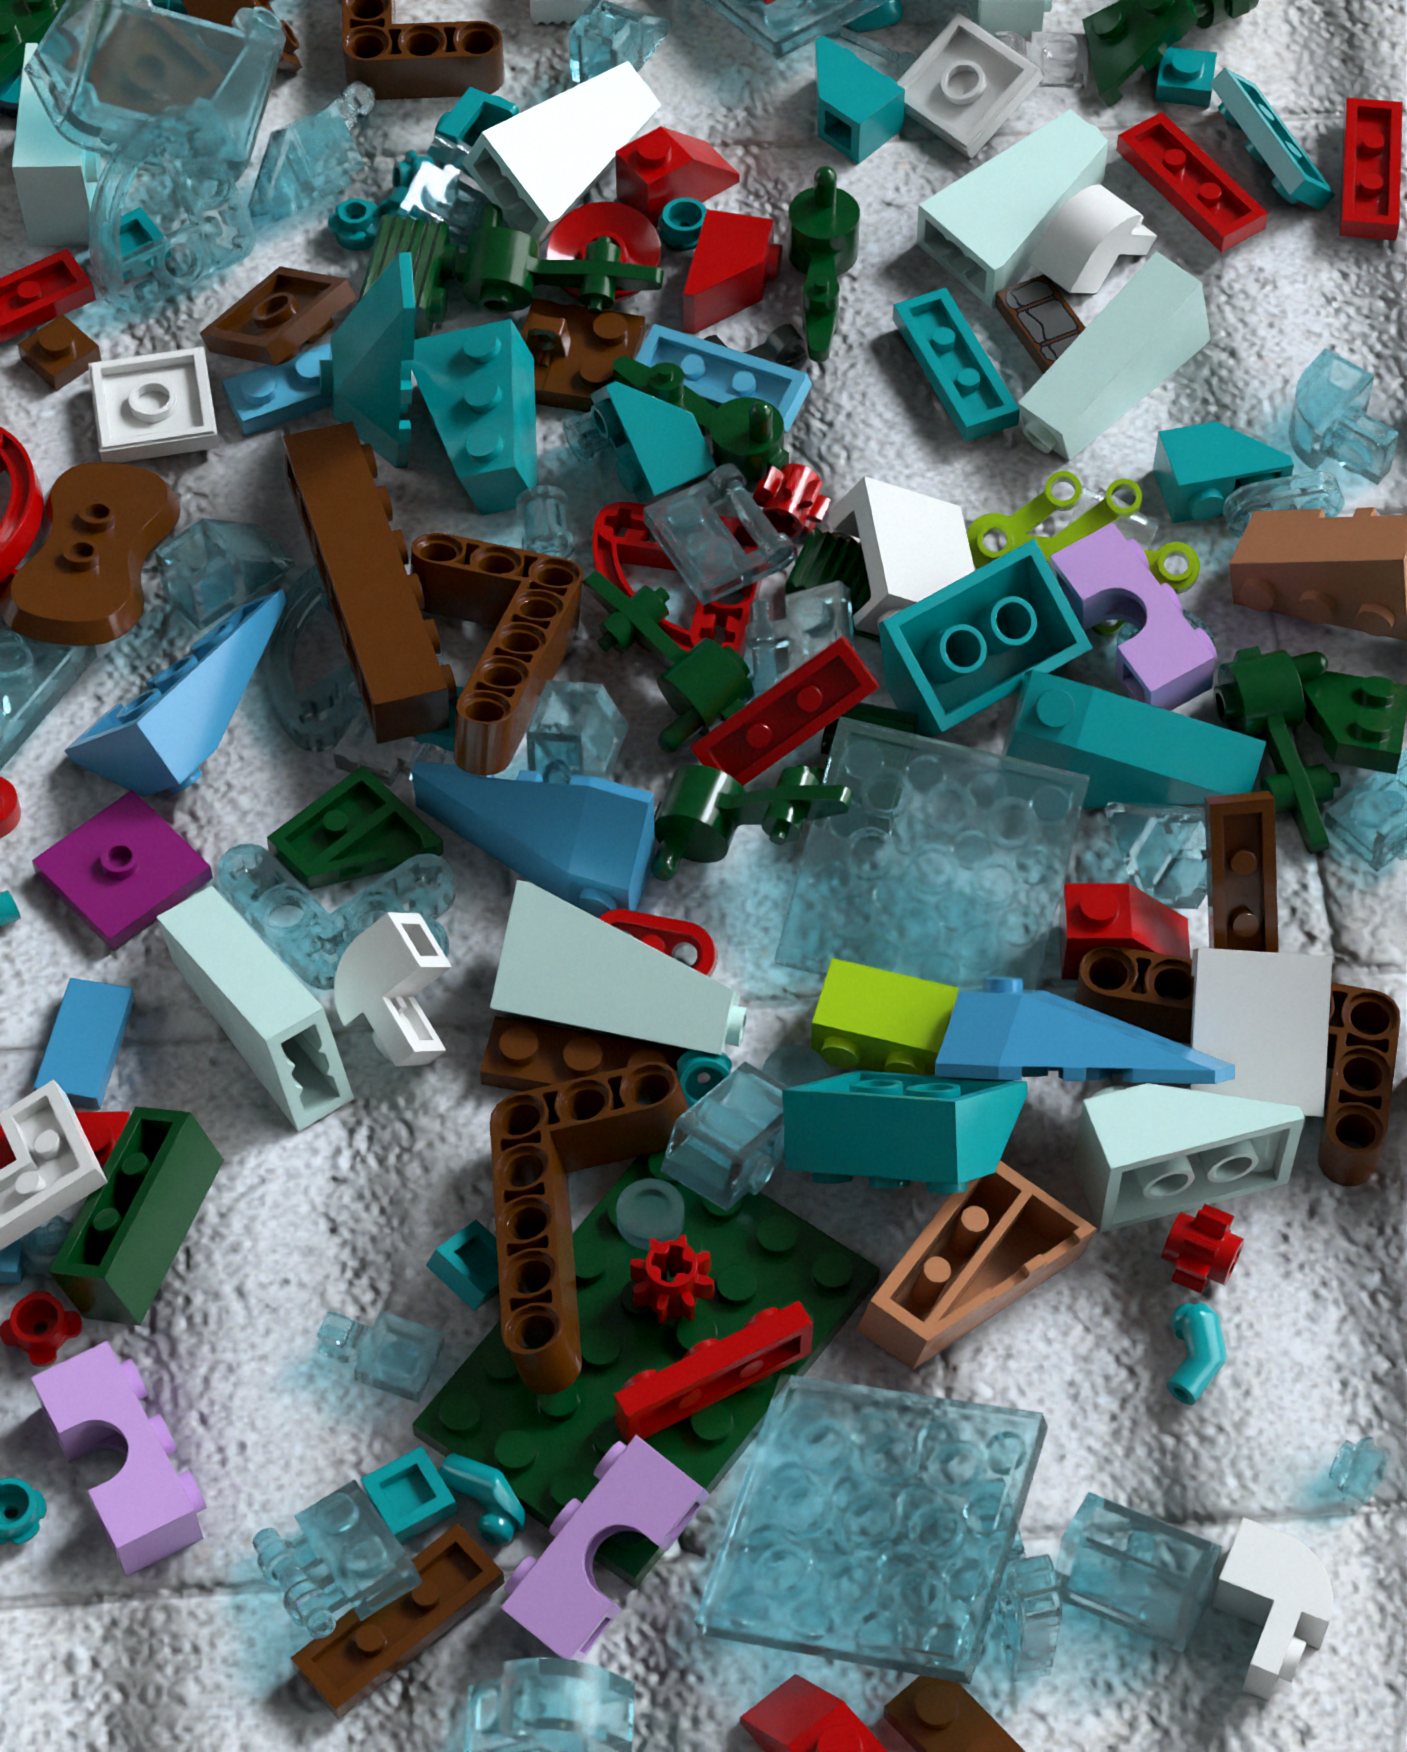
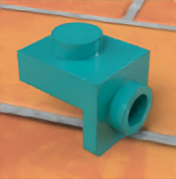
[434,87,519,177]

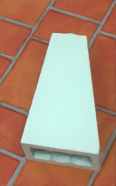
[462,61,661,246]
[916,109,1109,309]
[1018,251,1211,461]
[490,880,748,1056]
[156,886,354,1132]

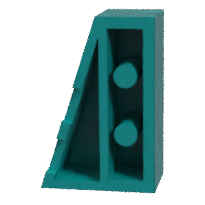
[411,319,538,516]

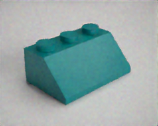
[878,538,1093,743]
[782,1070,1027,1194]

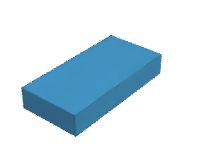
[34,978,136,1110]

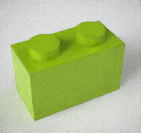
[810,958,959,1075]

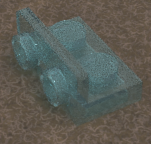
[1323,749,1407,872]

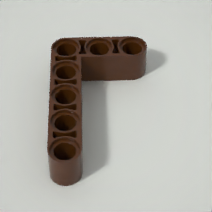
[342,0,505,100]
[410,533,583,776]
[1075,946,1401,1186]
[490,1062,694,1395]

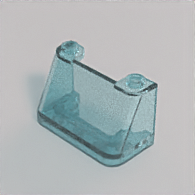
[24,0,286,184]

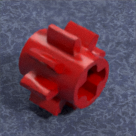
[751,463,831,538]
[1161,1203,1245,1294]
[630,1234,714,1325]

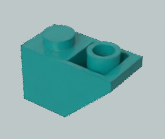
[815,35,905,164]
[590,381,717,503]
[1153,421,1294,523]

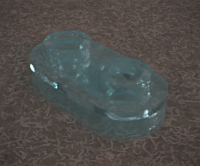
[1222,471,1345,538]

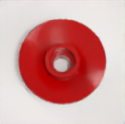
[547,201,661,303]

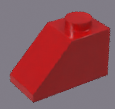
[615,126,740,228]
[683,209,783,334]
[1059,883,1191,979]
[739,1674,888,1752]

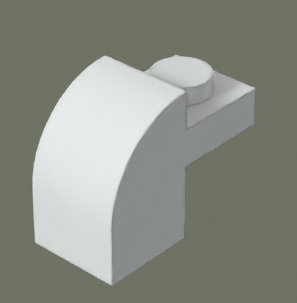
[1028,184,1157,293]
[334,912,452,1066]
[1212,1517,1333,1701]

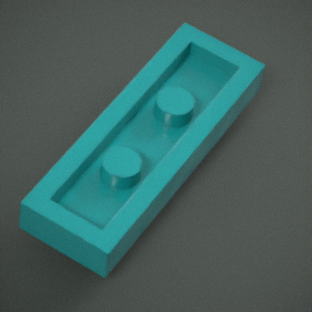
[1209,67,1336,210]
[893,287,1020,442]

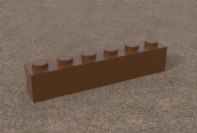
[283,421,457,744]

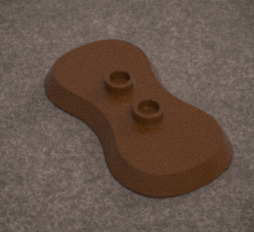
[0,462,180,646]

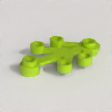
[966,471,1200,636]

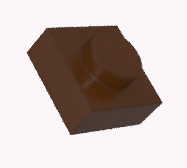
[17,314,102,391]

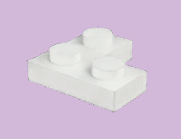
[0,1079,108,1251]

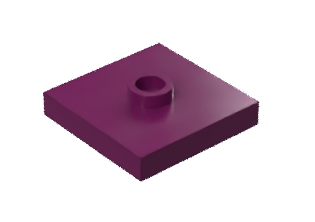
[32,789,213,951]

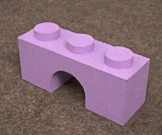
[1050,522,1217,711]
[31,1340,207,1577]
[501,1435,711,1666]

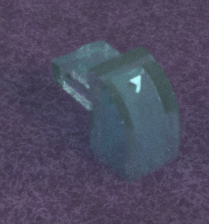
[1289,348,1399,485]
[464,1658,635,1752]

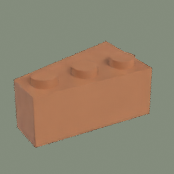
[1229,507,1407,641]
[857,1161,1097,1370]

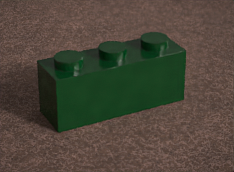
[48,1106,224,1326]

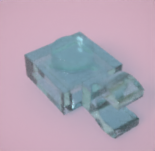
[317,1310,445,1403]

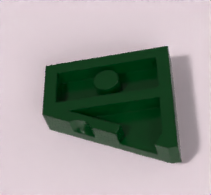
[1082,0,1198,107]
[1300,670,1407,775]
[267,765,444,890]

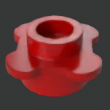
[0,1290,83,1367]

